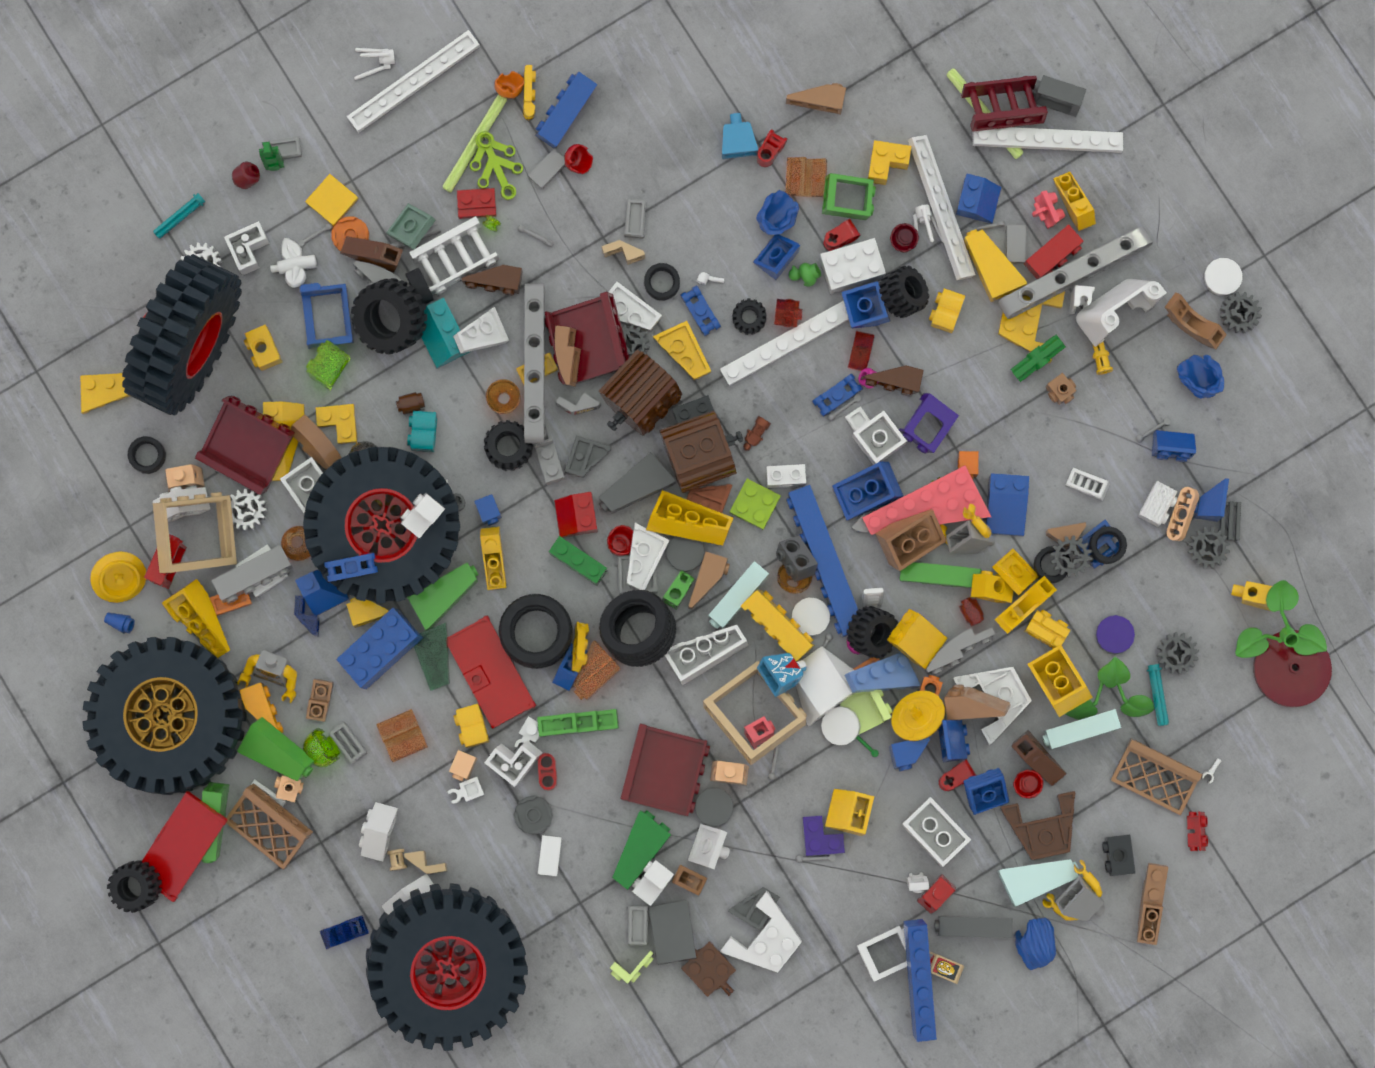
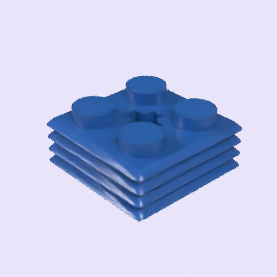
[963,768,1009,815]

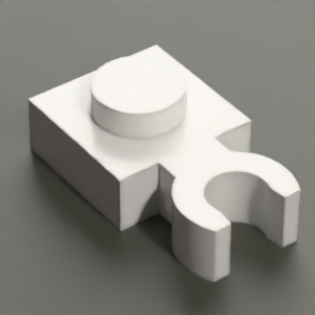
[515,716,539,748]
[448,777,484,804]
[907,872,929,893]

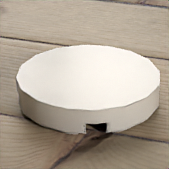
[1204,258,1242,296]
[792,598,830,636]
[821,706,861,745]

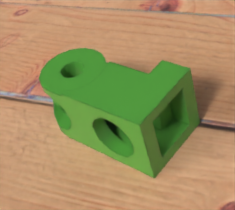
[662,571,695,610]

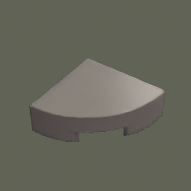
[852,513,869,532]

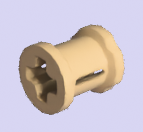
[387,849,407,871]

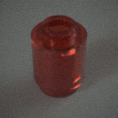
[959,597,985,627]

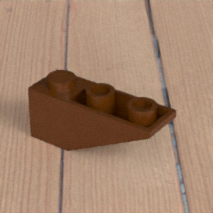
[340,236,403,274]
[462,265,523,296]
[860,365,924,396]
[1011,730,1067,786]

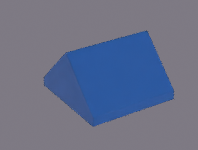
[753,234,800,280]

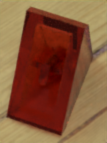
[848,331,875,371]

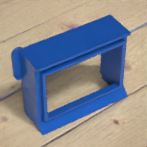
[300,283,354,349]

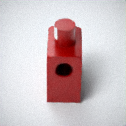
[917,874,956,914]

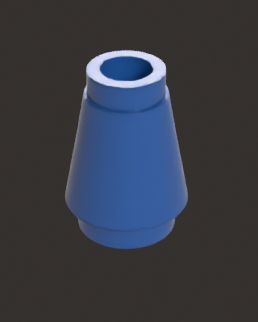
[104,612,135,634]

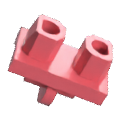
[1032,190,1065,229]

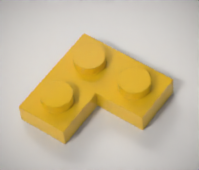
[316,404,357,444]

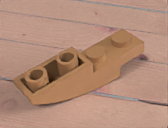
[1137,863,1168,945]

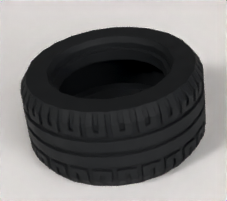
[599,590,677,667]
[499,594,573,669]

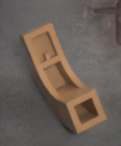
[1165,292,1227,350]

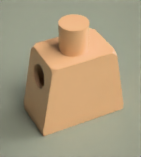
[165,464,205,492]
[710,761,749,786]

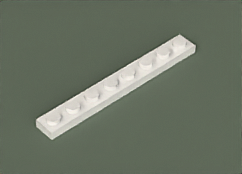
[347,30,480,133]
[973,127,1123,153]
[908,135,976,280]
[720,301,849,386]

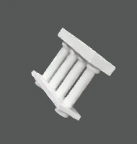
[409,216,499,295]

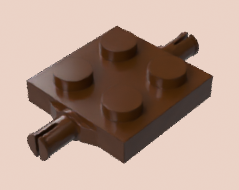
[681,941,736,997]

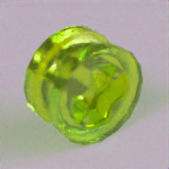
[482,215,501,232]

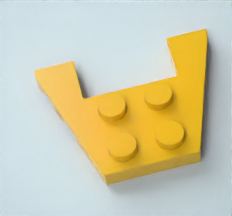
[998,291,1065,363]

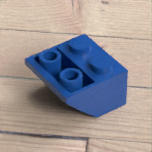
[1152,430,1196,462]

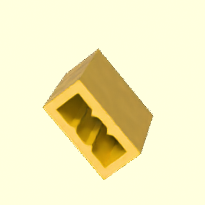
[887,609,947,669]

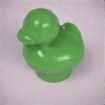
[788,263,821,287]

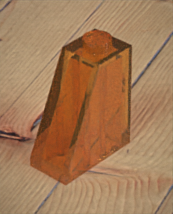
[573,640,621,701]

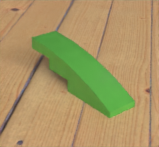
[900,562,982,588]
[537,709,619,737]

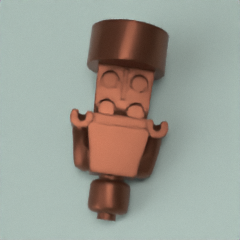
[743,415,771,451]

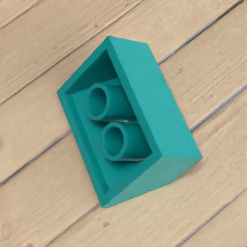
[421,298,471,369]

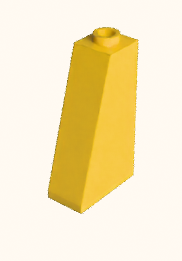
[964,229,1027,302]

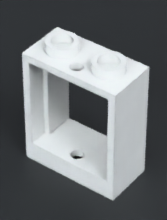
[856,926,907,982]

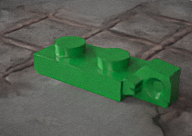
[259,141,284,171]

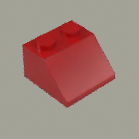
[554,492,598,538]

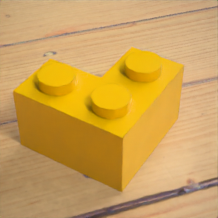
[868,140,911,185]

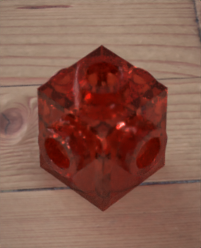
[774,299,803,327]

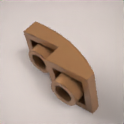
[306,679,334,722]

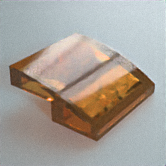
[786,157,827,197]
[376,709,428,762]

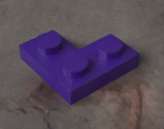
[803,816,845,856]

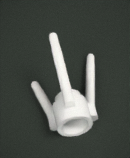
[354,48,395,80]
[913,205,944,243]

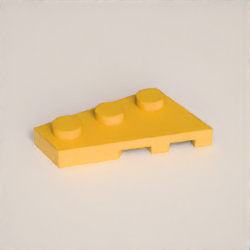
[653,321,711,380]

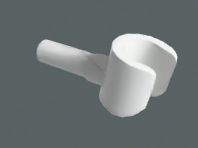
[696,272,724,285]
[1202,758,1221,784]

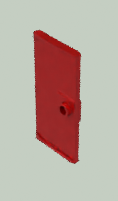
[444,615,537,729]
[142,791,228,902]

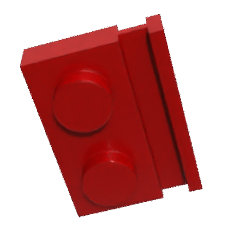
[457,188,496,219]

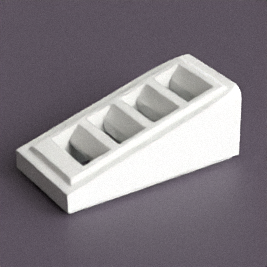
[1066,468,1110,501]
[862,588,883,608]

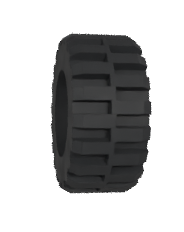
[351,278,427,354]

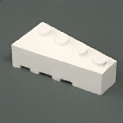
[664,625,748,685]

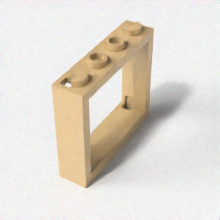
[153,492,237,573]
[703,661,807,765]

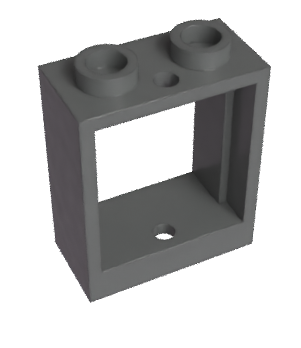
[1033,75,1086,117]

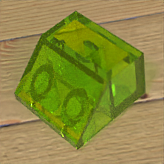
[306,340,351,390]

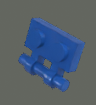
[1076,520,1119,569]

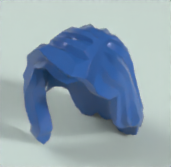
[756,190,799,235]
[1177,355,1224,399]
[1014,918,1056,970]

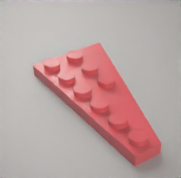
[862,466,991,535]

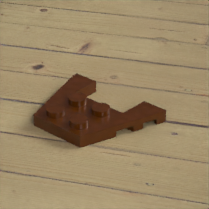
[1000,791,1076,860]

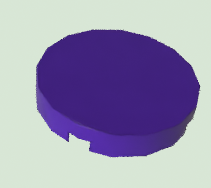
[1096,615,1135,654]

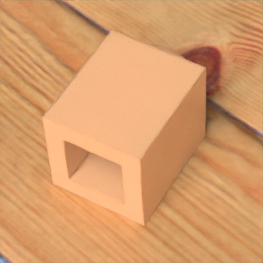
[449,750,477,781]

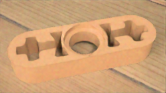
[1167,487,1199,541]

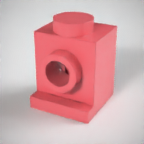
[744,716,775,749]

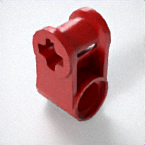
[757,129,788,167]
[823,219,861,251]
[939,759,977,792]

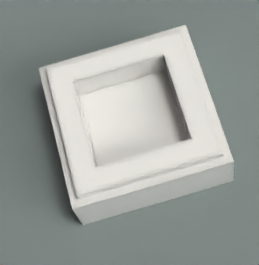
[845,406,870,432]

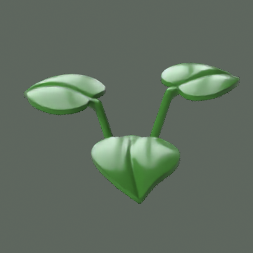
[1235,580,1327,658]
[1065,657,1155,720]

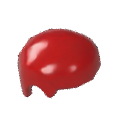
[564,144,593,174]
[607,525,633,556]
[1013,769,1044,799]

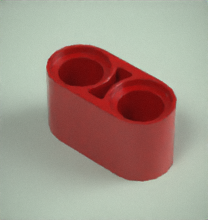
[538,753,557,791]

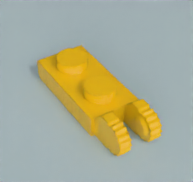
[523,65,536,121]

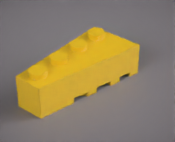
[646,490,734,546]

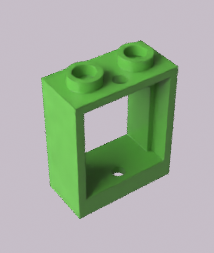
[822,173,876,220]

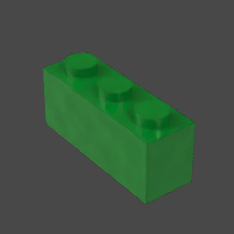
[548,536,608,586]

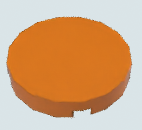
[332,216,369,252]

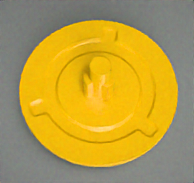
[90,551,146,603]
[891,691,945,741]

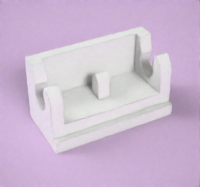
[1069,285,1095,314]

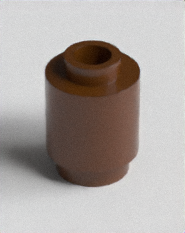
[396,392,425,415]

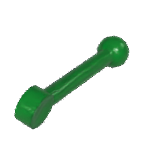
[856,735,879,757]

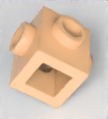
[274,774,304,802]

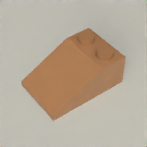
[875,509,946,571]
[944,685,1011,720]

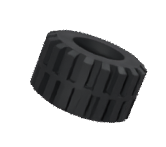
[879,266,929,318]
[484,420,533,471]
[846,606,898,658]
[107,860,162,913]

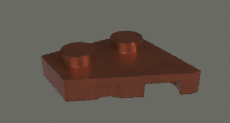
[687,484,733,513]

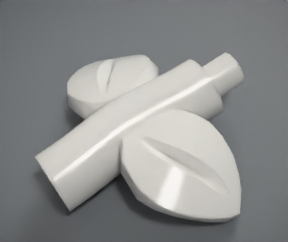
[270,238,317,288]

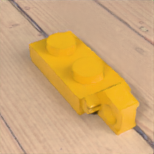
[572,622,589,672]

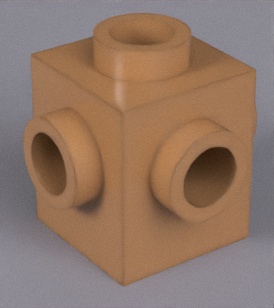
[1045,373,1077,405]

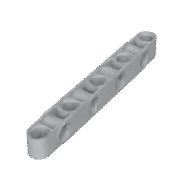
[998,227,1153,319]
[524,283,545,443]

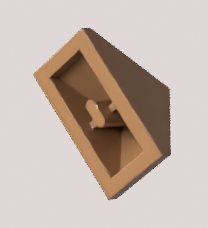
[1046,522,1086,549]
[672,865,707,896]

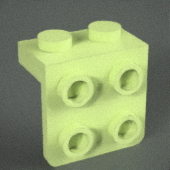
[840,690,893,735]
[610,951,654,983]

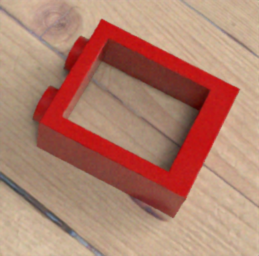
[144,534,187,589]

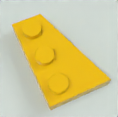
[80,373,129,414]

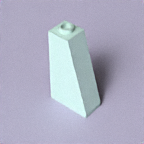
[708,561,769,629]
[1042,709,1121,750]
[997,859,1079,907]

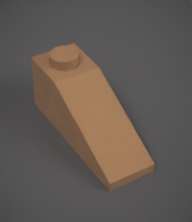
[786,83,846,115]
[688,552,730,609]

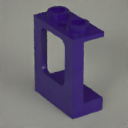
[899,393,959,454]

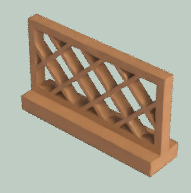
[1110,738,1202,815]
[226,783,313,870]

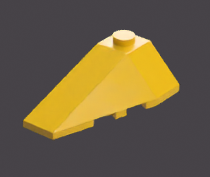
[263,401,304,481]
[162,579,230,658]

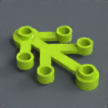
[469,131,523,200]

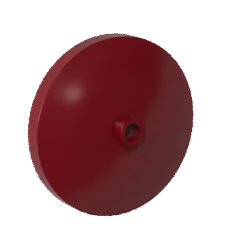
[1253,630,1332,707]

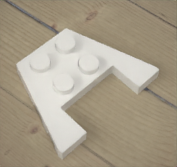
[953,667,1032,745]
[720,891,802,973]

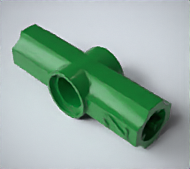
[1010,334,1066,382]

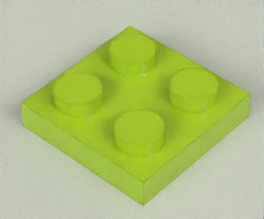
[729,478,781,530]

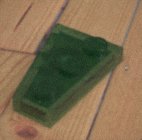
[414,623,450,691]

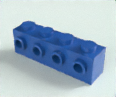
[535,72,597,148]

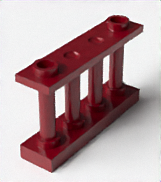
[961,76,1048,132]

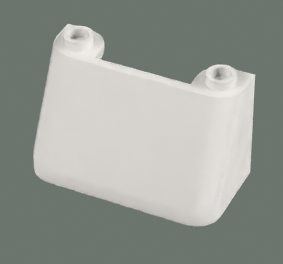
[1076,279,1167,347]

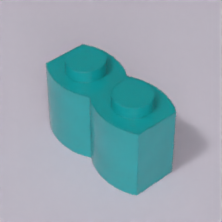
[407,411,437,452]

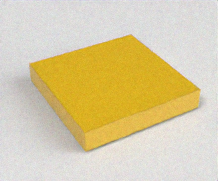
[305,174,359,226]
[992,548,1039,595]

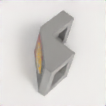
[556,393,601,415]

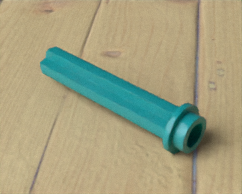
[153,193,206,239]
[1146,664,1169,726]

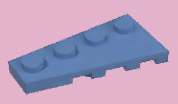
[844,652,921,693]

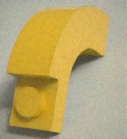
[994,576,1057,634]

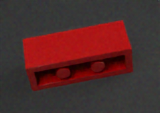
[1024,224,1084,279]

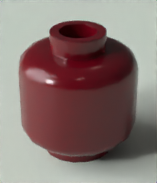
[232,161,260,189]

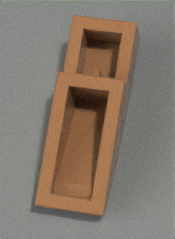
[555,326,581,387]
[290,414,342,469]

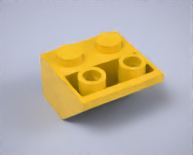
[825,789,874,836]

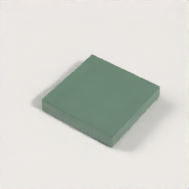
[386,203,436,250]

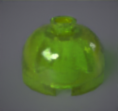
[303,728,340,768]

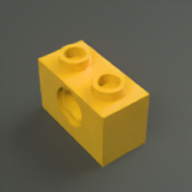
[244,324,282,371]
[971,571,1013,603]

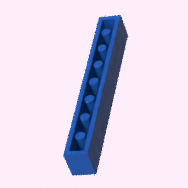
[786,485,858,638]

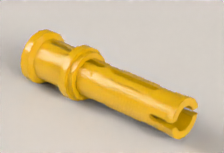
[1092,341,1113,375]

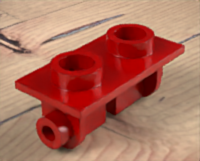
[1187,811,1208,851]

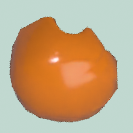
[494,71,524,99]

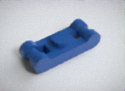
[680,285,721,336]
[812,374,863,417]
[324,553,378,582]

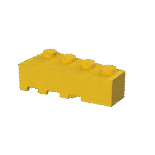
[741,590,815,662]

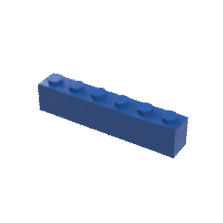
[903,919,937,1042]

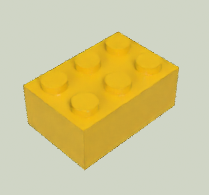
[1028,645,1093,717]

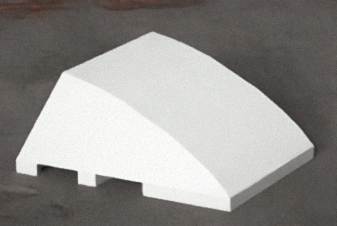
[796,646,854,727]

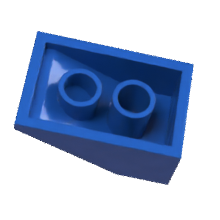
[832,461,903,520]
[986,473,1029,536]
[938,720,970,763]

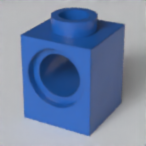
[474,494,502,526]

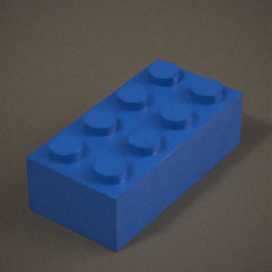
[336,607,423,690]

